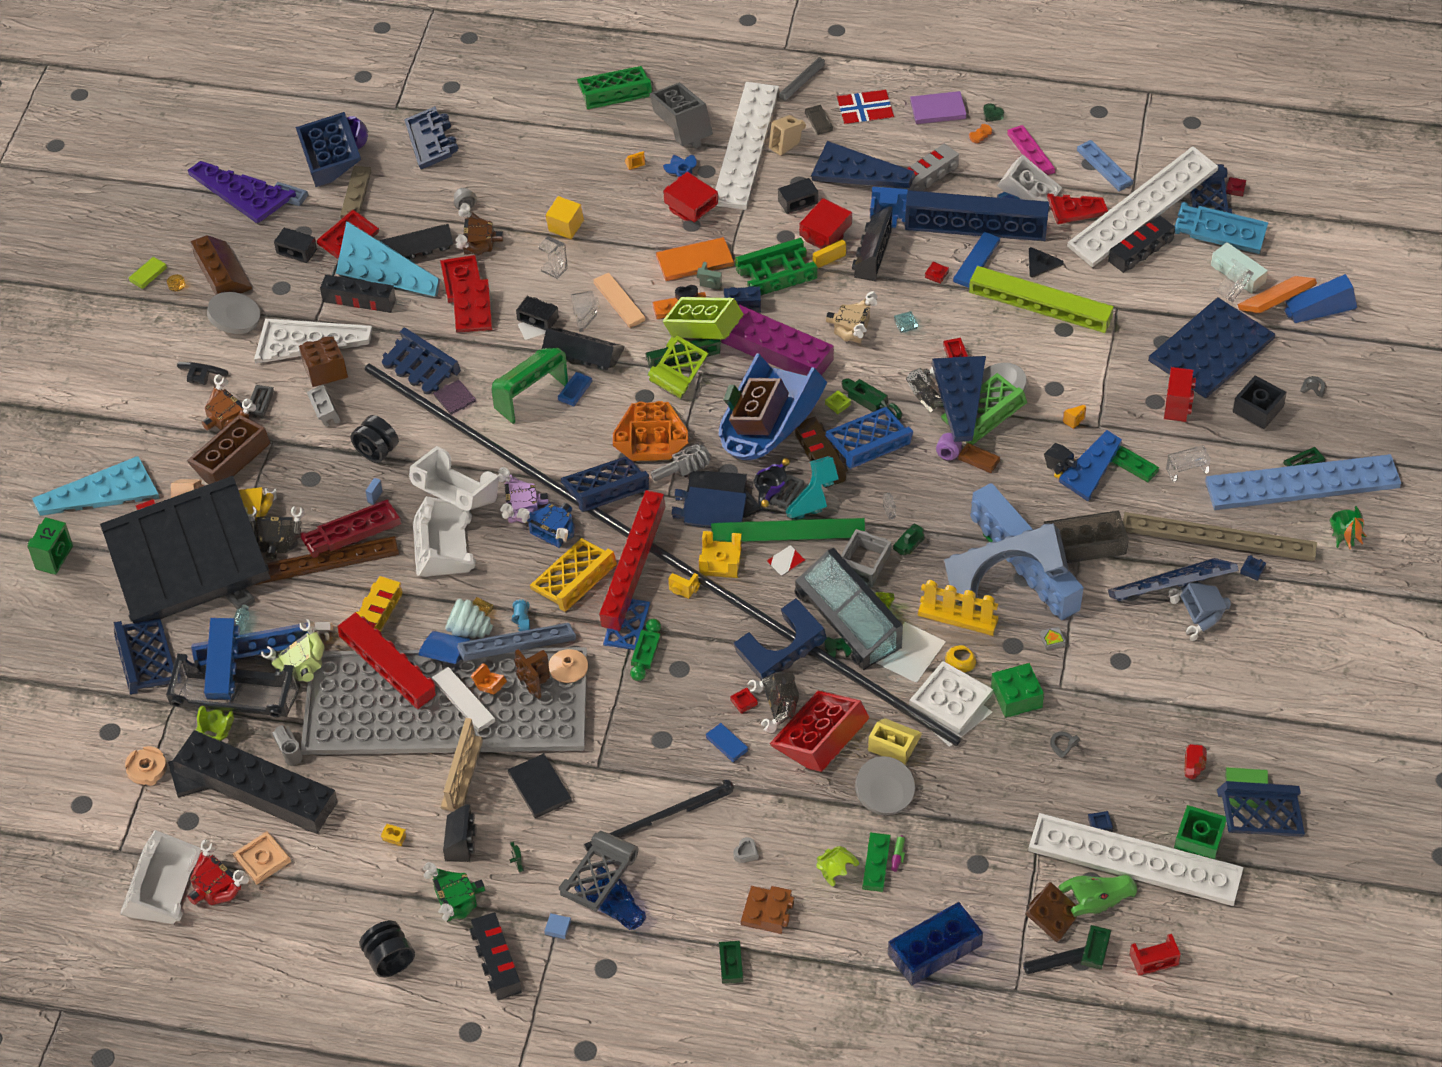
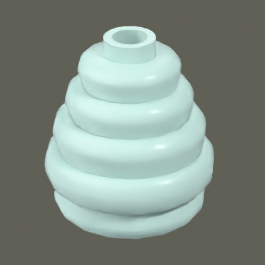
[445,599,493,639]

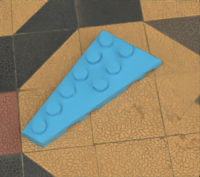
[336,222,441,297]
[32,456,160,516]

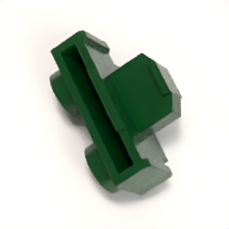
[893,523,925,556]

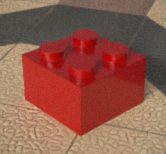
[1164,367,1196,422]

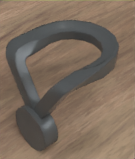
[1300,376,1325,397]
[1050,731,1080,758]

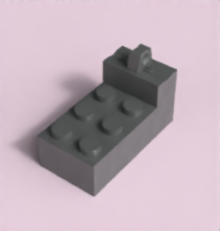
[649,82,713,148]

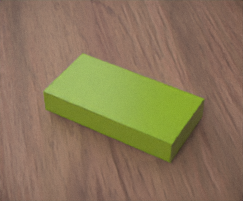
[129,257,167,289]

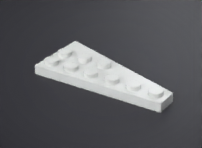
[254,319,372,364]

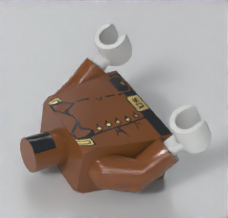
[201,374,256,431]

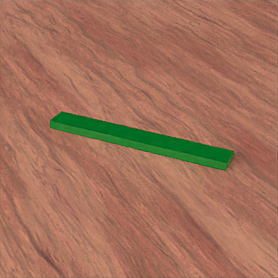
[711,518,865,542]

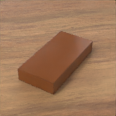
[958,443,1000,474]

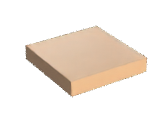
[233,831,291,885]

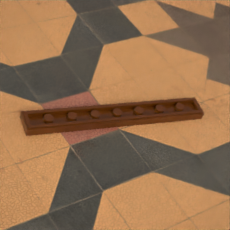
[252,536,399,586]

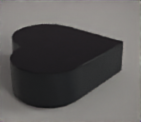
[675,285,698,300]

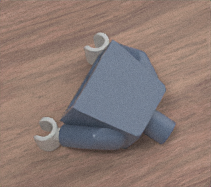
[1169,582,1231,641]

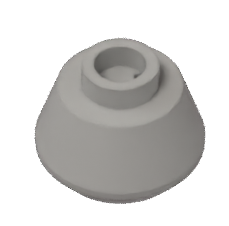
[454,188,477,210]

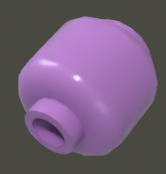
[936,433,962,461]

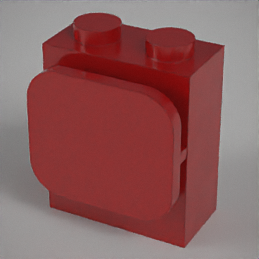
[663,172,718,223]
[799,198,852,249]

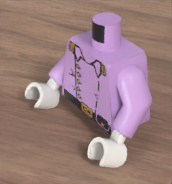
[498,467,549,523]

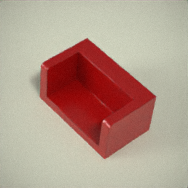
[1129,934,1181,976]

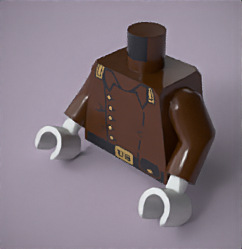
[456,203,504,255]

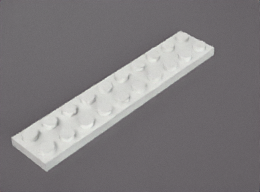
[715,82,779,210]
[1067,146,1218,268]
[1028,813,1243,906]

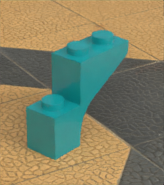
[786,456,839,520]

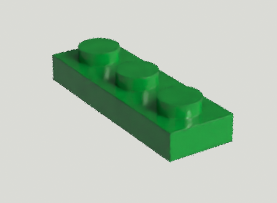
[862,832,891,892]

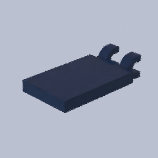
[671,487,747,528]

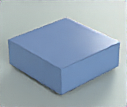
[366,478,383,505]
[544,913,571,939]

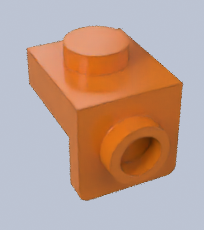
[471,664,507,695]

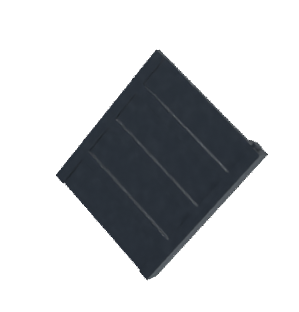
[100,476,271,623]

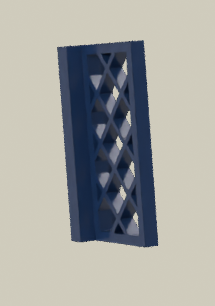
[561,456,649,512]
[114,619,177,695]
[1217,781,1305,837]

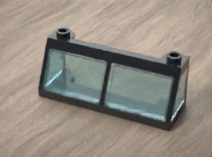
[794,547,903,670]

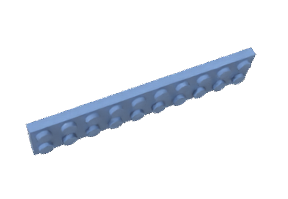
[1205,454,1401,510]

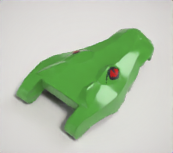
[1058,875,1137,917]

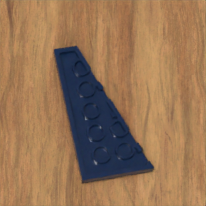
[811,141,915,188]
[932,356,986,442]

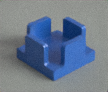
[870,186,908,228]

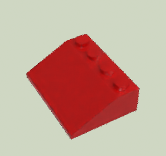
[770,691,870,772]

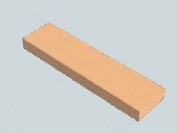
[593,272,645,328]

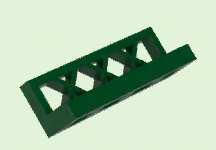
[645,339,721,369]

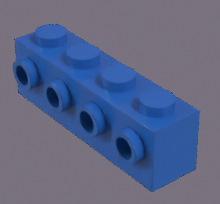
[204,618,240,700]

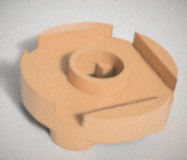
[125,746,167,786]

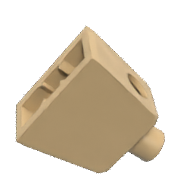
[769,115,806,156]

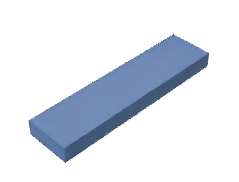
[1077,140,1133,191]

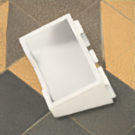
[409,446,499,511]

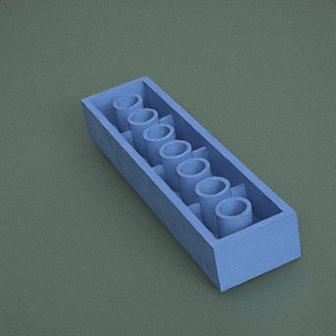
[970,483,1084,621]

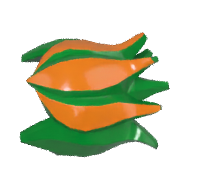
[1329,506,1367,549]

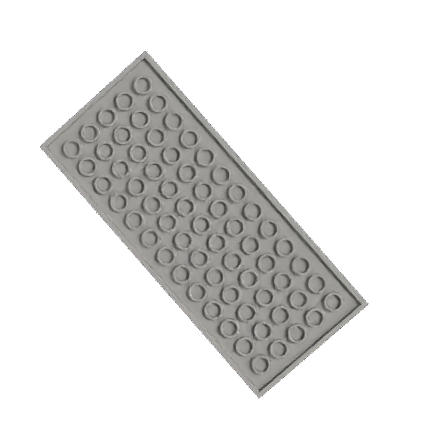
[301,647,587,755]

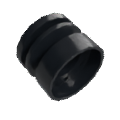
[359,920,415,978]

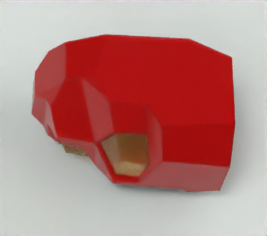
[1184,744,1207,779]

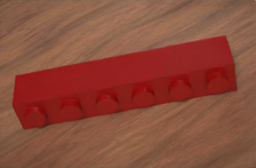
[338,612,436,710]

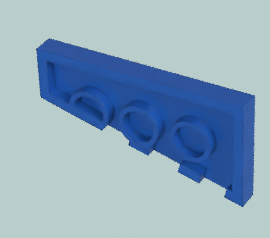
[1059,430,1122,502]

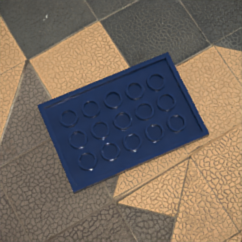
[1148,297,1275,399]

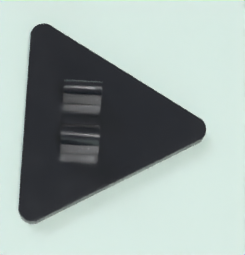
[1029,247,1064,277]

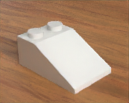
[997,154,1062,206]

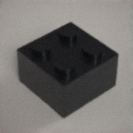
[1233,375,1287,429]

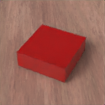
[730,687,758,714]

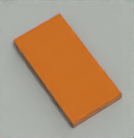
[656,237,734,281]
[1237,276,1317,313]

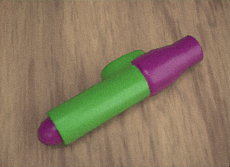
[891,835,905,872]

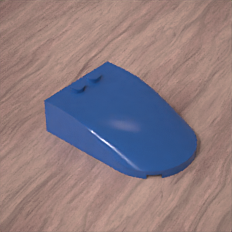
[719,353,827,460]

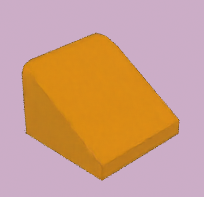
[625,151,645,170]
[1063,405,1086,429]

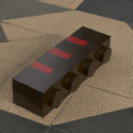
[795,417,848,488]

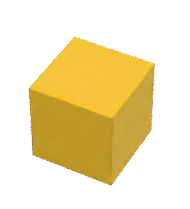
[545,196,584,240]

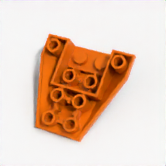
[613,401,688,461]

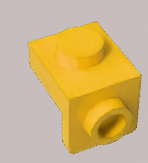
[668,573,700,599]

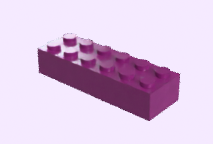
[721,305,834,376]

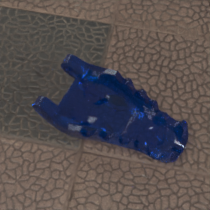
[574,867,646,930]

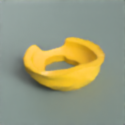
[945,645,976,673]

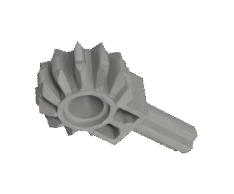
[651,443,711,481]

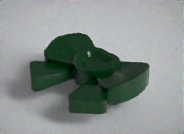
[824,637,852,658]
[509,841,524,872]

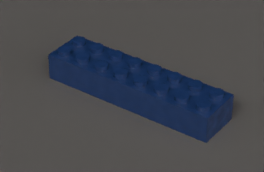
[905,190,1049,242]

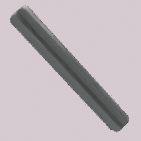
[779,57,825,101]

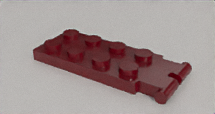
[300,499,402,557]

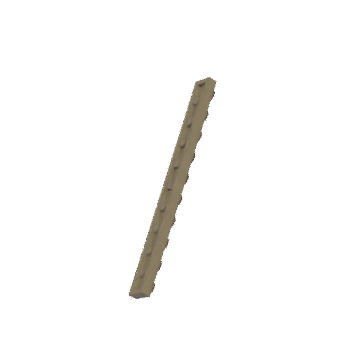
[1121,512,1317,561]

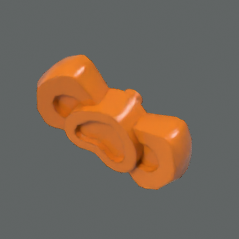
[969,124,992,143]

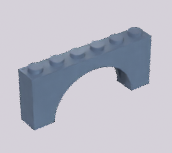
[944,524,1069,606]

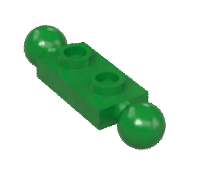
[630,619,661,681]

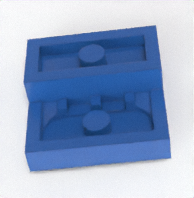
[418,631,470,664]

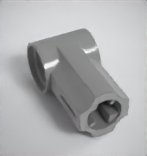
[272,725,303,766]

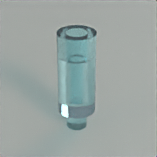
[234,605,250,635]

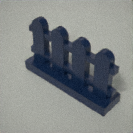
[382,327,461,394]

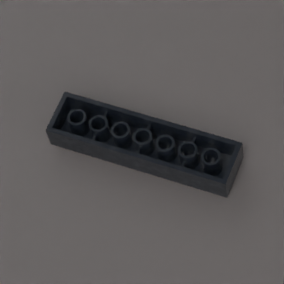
[172,730,337,834]

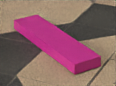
[1007,125,1055,175]

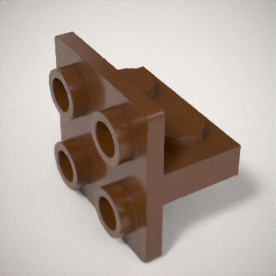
[514,649,550,699]

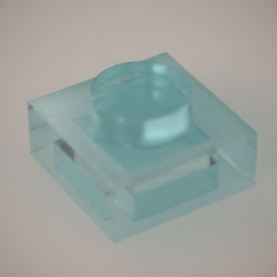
[894,311,918,333]

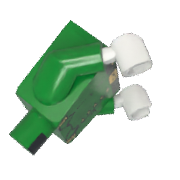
[423,862,485,922]

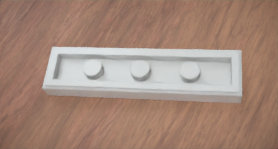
[432,667,495,732]

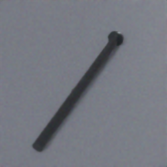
[583,780,734,851]

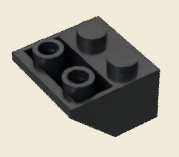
[443,804,477,862]

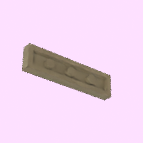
[340,166,371,219]

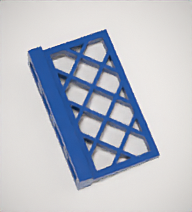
[825,407,913,469]

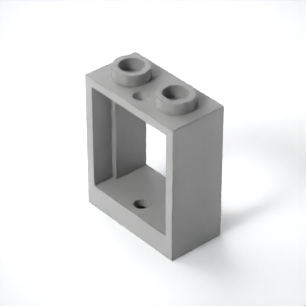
[841,529,891,587]

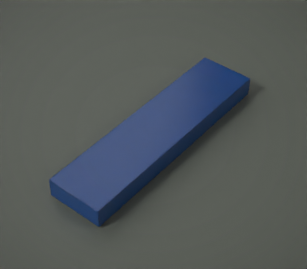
[953,232,1000,288]

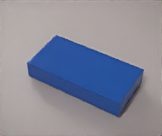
[558,372,592,407]
[706,723,748,762]

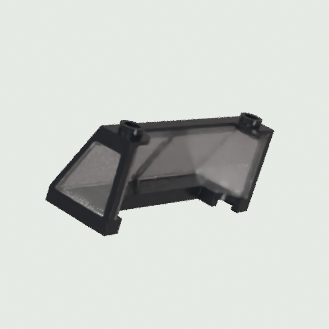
[166,653,300,718]

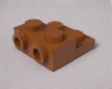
[741,886,795,934]

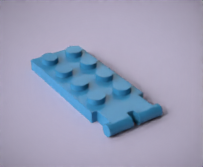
[1175,202,1268,254]

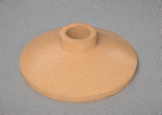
[549,649,588,683]

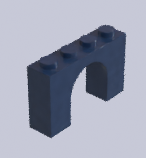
[733,598,827,681]

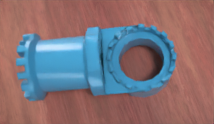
[511,599,530,632]

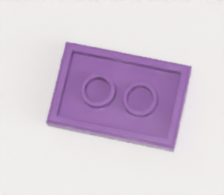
[910,91,966,124]

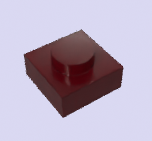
[1226,177,1247,197]

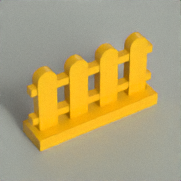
[918,580,999,636]

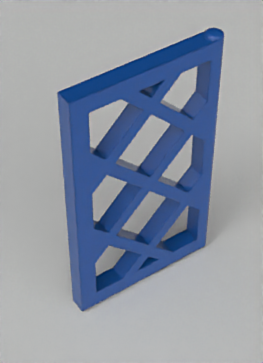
[603,599,650,650]

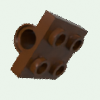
[1025,882,1077,942]

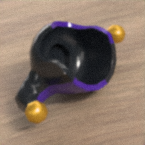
[754,458,790,508]

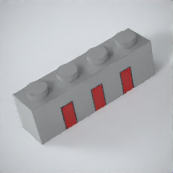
[894,143,959,191]

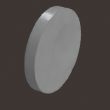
[207,292,260,334]
[980,363,1028,407]
[855,756,915,816]

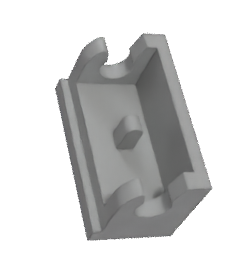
[307,385,341,427]

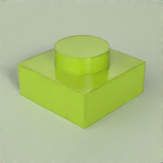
[825,390,851,414]

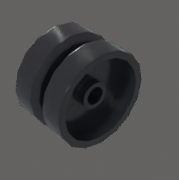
[350,415,399,463]

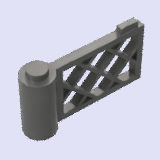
[559,831,639,912]

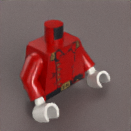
[187,839,249,906]

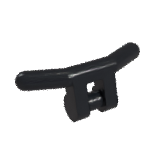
[177,362,229,385]

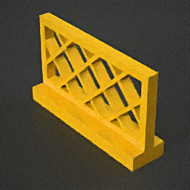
[530,538,617,612]

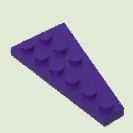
[188,161,296,224]

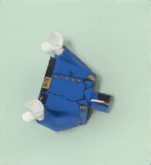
[516,503,575,548]

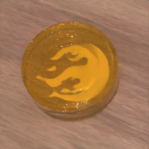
[167,274,185,292]

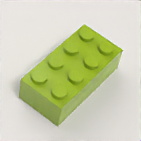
[662,297,744,339]

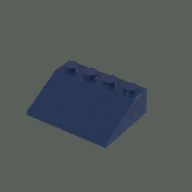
[295,112,361,187]

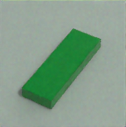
[1112,446,1159,483]

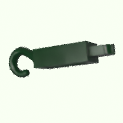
[842,378,903,420]

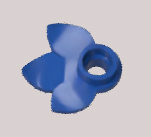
[663,155,697,177]

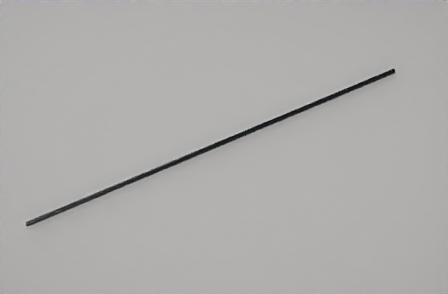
[365,363,961,746]

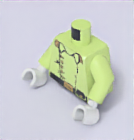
[261,619,325,682]

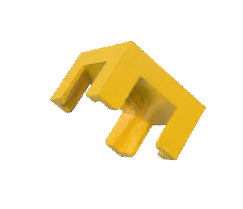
[699,531,742,578]

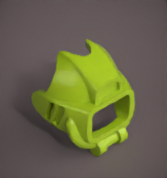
[196,706,234,741]
[816,846,860,886]

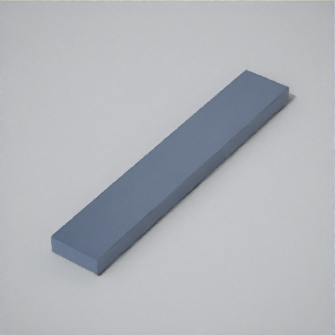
[457,623,576,661]

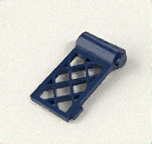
[1190,164,1232,214]

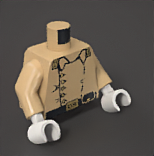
[826,291,878,344]

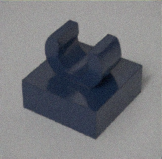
[1240,555,1266,581]

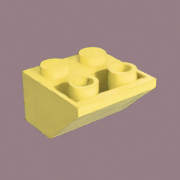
[868,718,922,765]

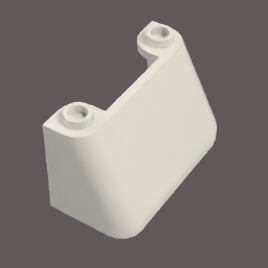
[413,496,476,577]
[120,830,201,924]

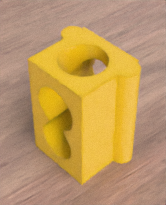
[381,824,406,846]

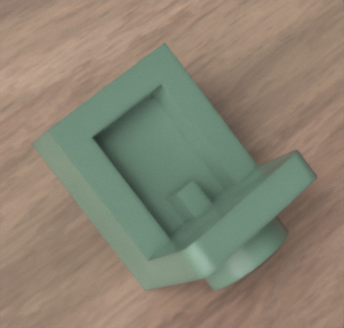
[697,262,722,290]

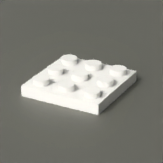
[909,661,993,734]

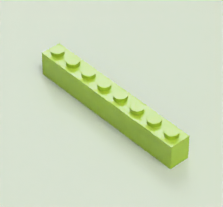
[969,266,1114,333]

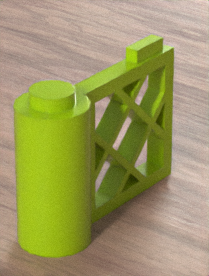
[647,335,708,399]

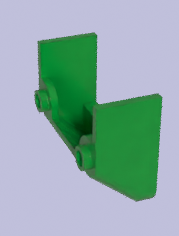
[491,348,568,424]

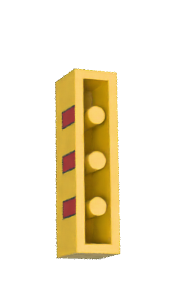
[347,576,403,647]

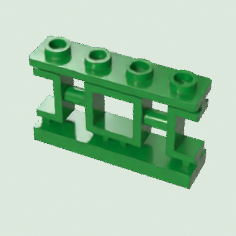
[735,238,818,296]

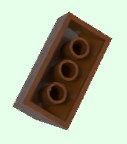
[190,235,252,295]
[187,415,271,484]

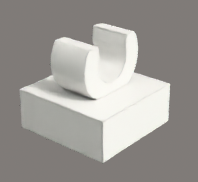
[314,622,333,641]

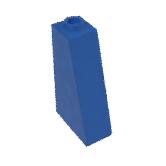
[1284,274,1357,323]

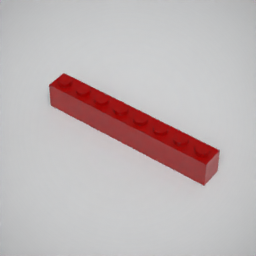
[599,490,666,631]

